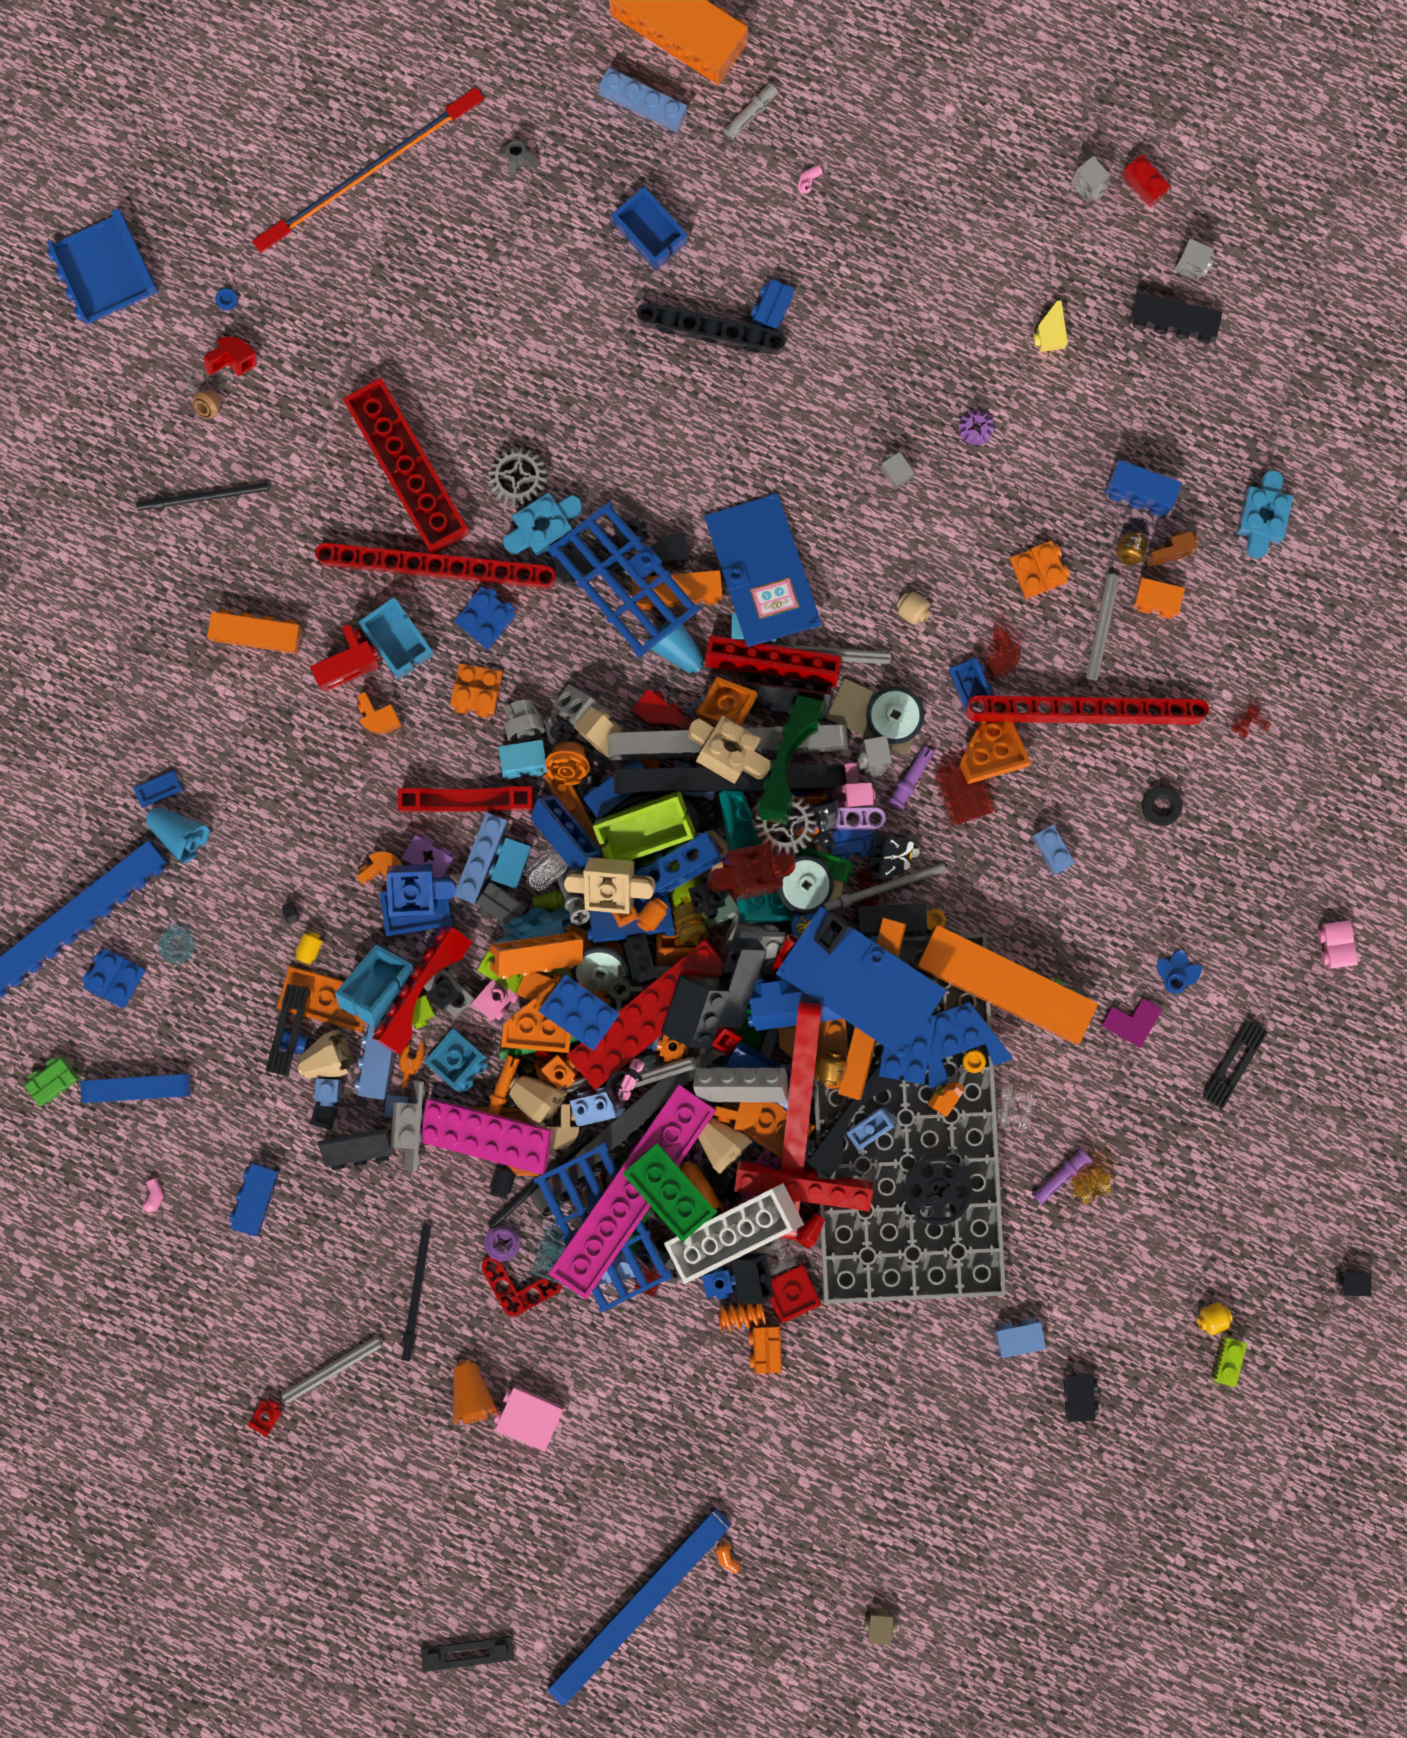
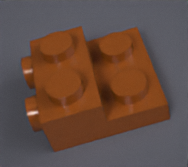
[1145,530,1199,568]

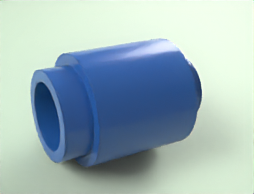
[279,1028,309,1055]

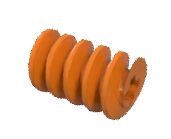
[717,1301,766,1333]

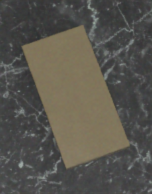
[826,678,925,756]

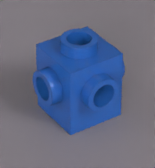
[702,1265,736,1300]

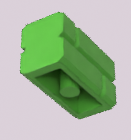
[24,1057,80,1106]

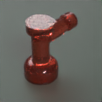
[1231,704,1271,738]

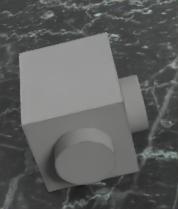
[880,452,915,490]

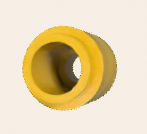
[295,930,324,965]

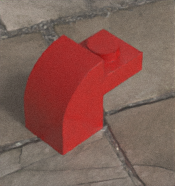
[204,337,256,376]

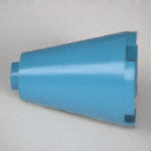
[644,612,704,673]
[146,807,209,863]

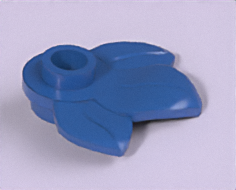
[1157,950,1202,994]

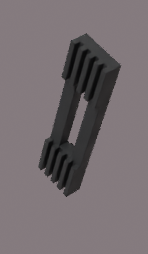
[265,984,310,1076]
[1202,1021,1268,1109]
[421,1636,514,1672]

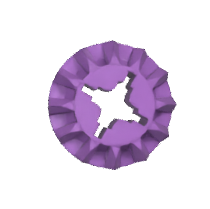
[959,409,994,445]
[484,1226,520,1262]

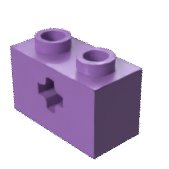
[401,835,455,878]

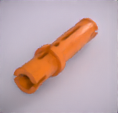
[487,1054,521,1115]

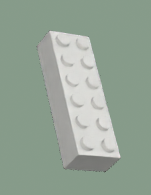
[664,1183,804,1284]

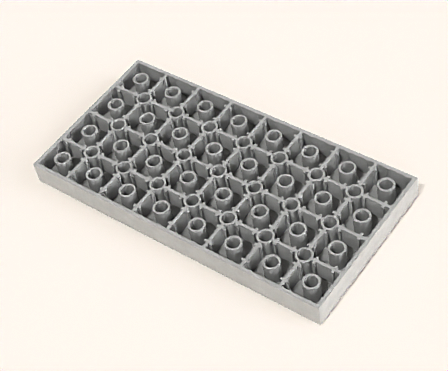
[813,933,1006,1304]

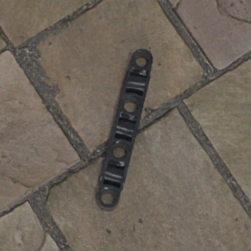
[637,303,786,355]

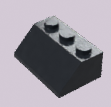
[856,903,927,938]
[661,974,730,1048]
[318,1128,394,1170]

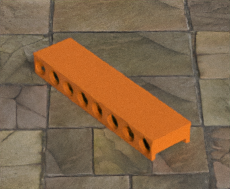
[915,925,1098,1044]

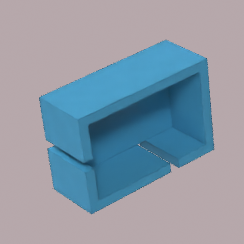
[358,597,435,680]
[335,945,413,1027]

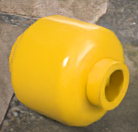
[1197,1302,1233,1335]

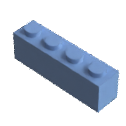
[599,67,687,133]
[454,813,509,905]
[355,1014,394,1100]

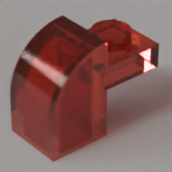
[985,627,1021,681]

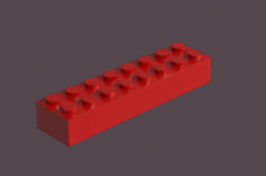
[343,377,470,554]
[566,939,725,1090]

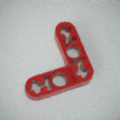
[481,1257,563,1317]

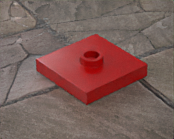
[770,1264,822,1324]

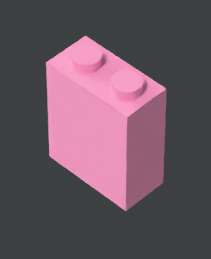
[494,1386,564,1452]

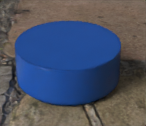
[215,288,238,311]

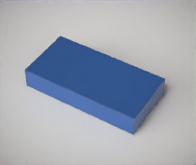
[133,770,184,808]

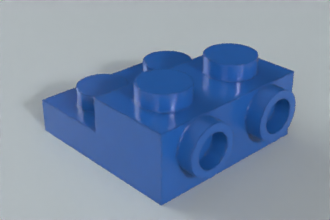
[454,587,516,650]
[82,948,147,1009]

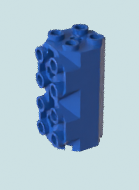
[748,976,843,1031]

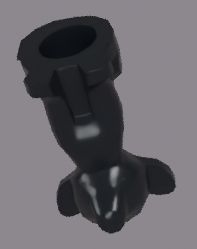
[811,798,838,848]

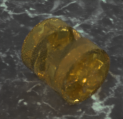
[671,903,708,946]
[1070,1166,1113,1205]

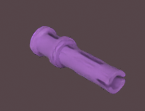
[886,746,935,811]
[1032,1147,1093,1205]

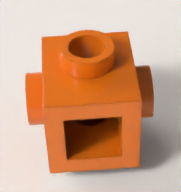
[656,1035,689,1063]
[541,1052,578,1089]

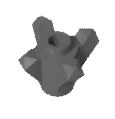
[498,138,539,176]

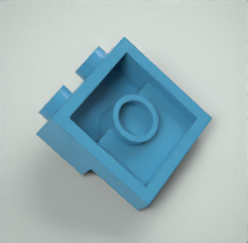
[424,1028,489,1093]

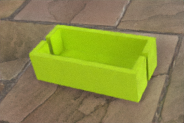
[593,791,696,861]

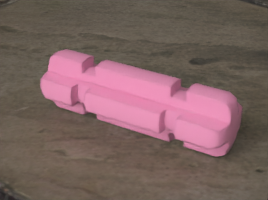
[617,1058,644,1101]

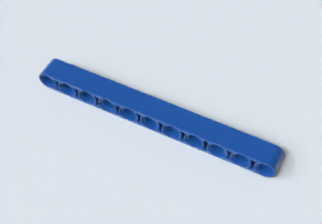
[546,1508,732,1706]

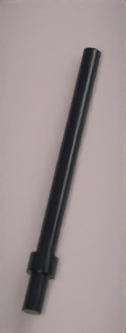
[136,482,269,511]
[488,1132,593,1229]
[401,1225,431,1361]

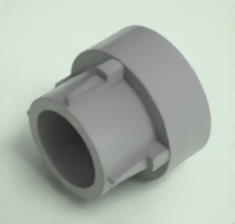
[504,700,545,743]

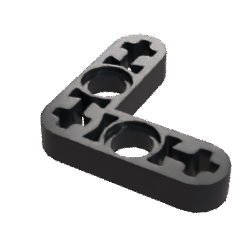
[550,721,609,798]

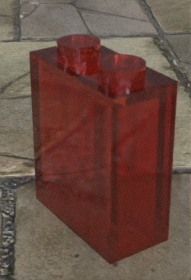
[934,763,995,827]

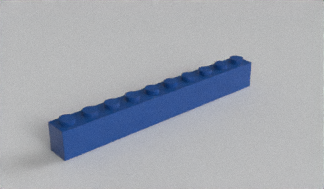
[0,841,168,1000]

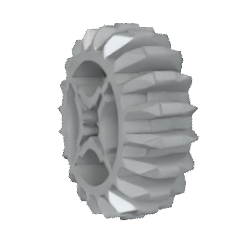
[488,447,548,507]
[755,794,816,855]

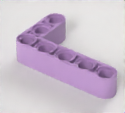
[775,808,886,872]

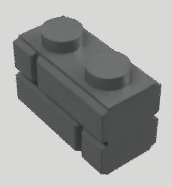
[476,882,529,928]

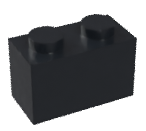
[731,1253,774,1304]
[1063,1373,1099,1422]

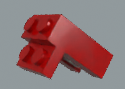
[310,624,382,692]

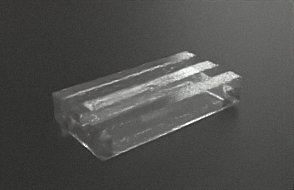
[186,366,233,394]

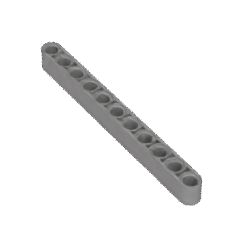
[607,725,848,760]

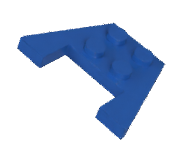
[928,1002,1013,1089]

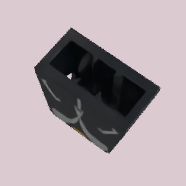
[867,830,920,878]

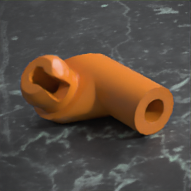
[716,1541,742,1574]

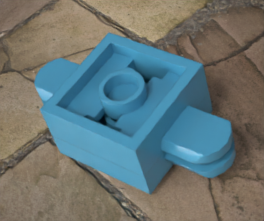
[1236,471,1293,559]
[503,493,582,558]
[494,906,573,943]

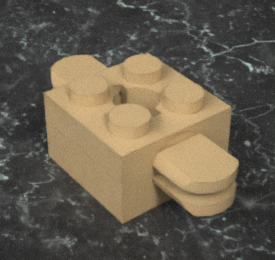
[687,716,771,784]
[564,857,656,914]

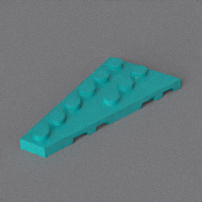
[719,791,797,923]

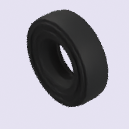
[1142,786,1183,826]

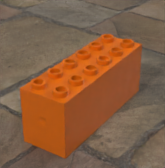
[609,0,748,86]

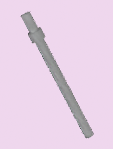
[823,863,946,911]

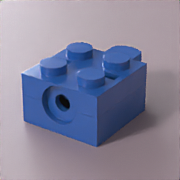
[386,864,456,916]

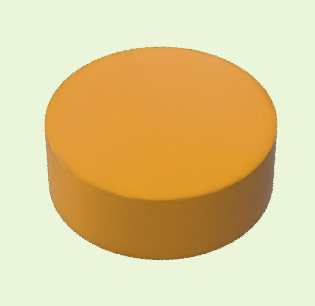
[926,909,946,931]
[962,1050,986,1073]

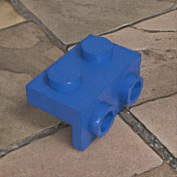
[948,657,993,711]

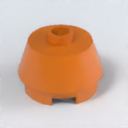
[545,741,590,785]

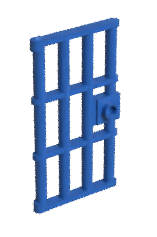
[548,502,701,658]
[533,1143,673,1313]

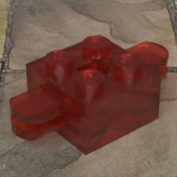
[707,842,796,902]

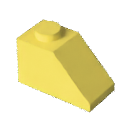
[1033,300,1068,352]

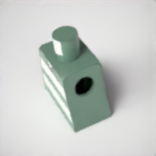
[693,890,739,934]

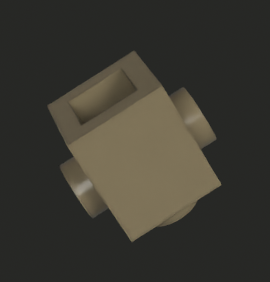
[864,1608,897,1645]

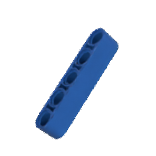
[80,1074,191,1103]

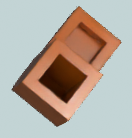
[356,692,402,734]
[356,852,404,885]
[714,1102,763,1130]

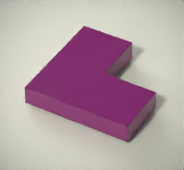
[1101,998,1162,1048]

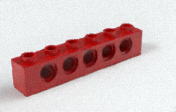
[705,635,841,688]

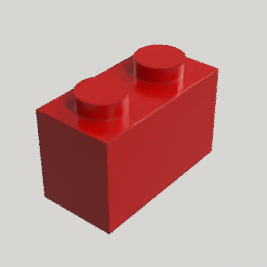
[1122,154,1171,208]

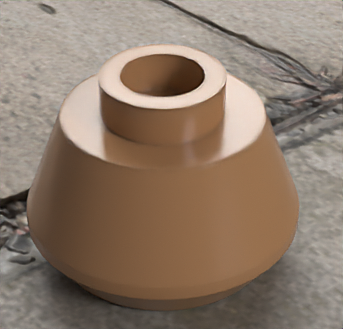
[192,390,221,419]

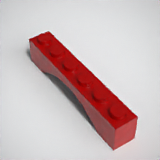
[632,689,696,730]
[398,786,534,813]
[372,926,473,1055]
[734,1161,873,1212]

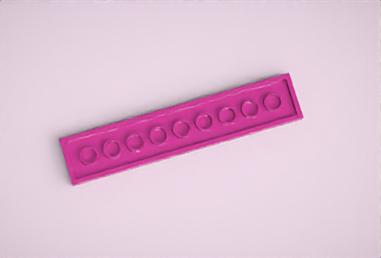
[548,1084,716,1299]

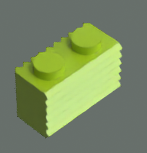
[1210,1336,1248,1388]

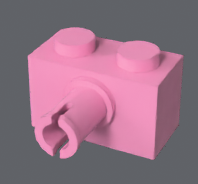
[831,763,875,808]
[472,980,521,1021]

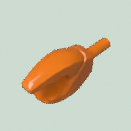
[399,1042,425,1089]

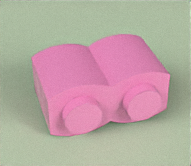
[1318,920,1358,969]

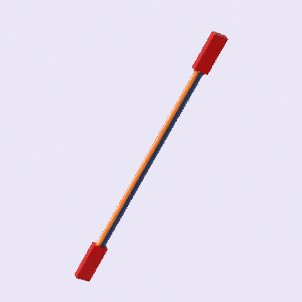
[252,87,484,254]

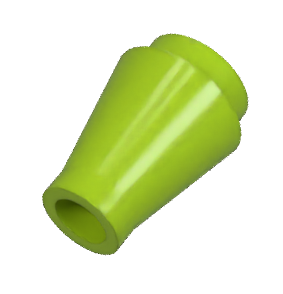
[533,889,565,911]

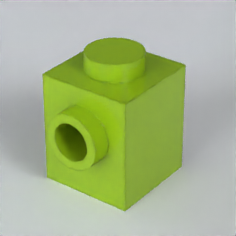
[412,995,436,1029]

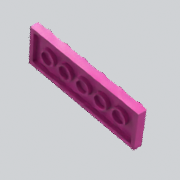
[421,1098,553,1175]

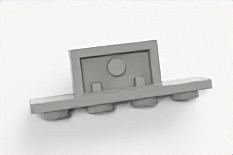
[390,1080,425,1171]

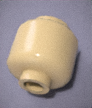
[897,592,931,625]

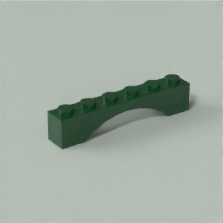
[757,696,824,825]

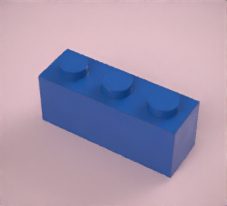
[229,1163,280,1236]

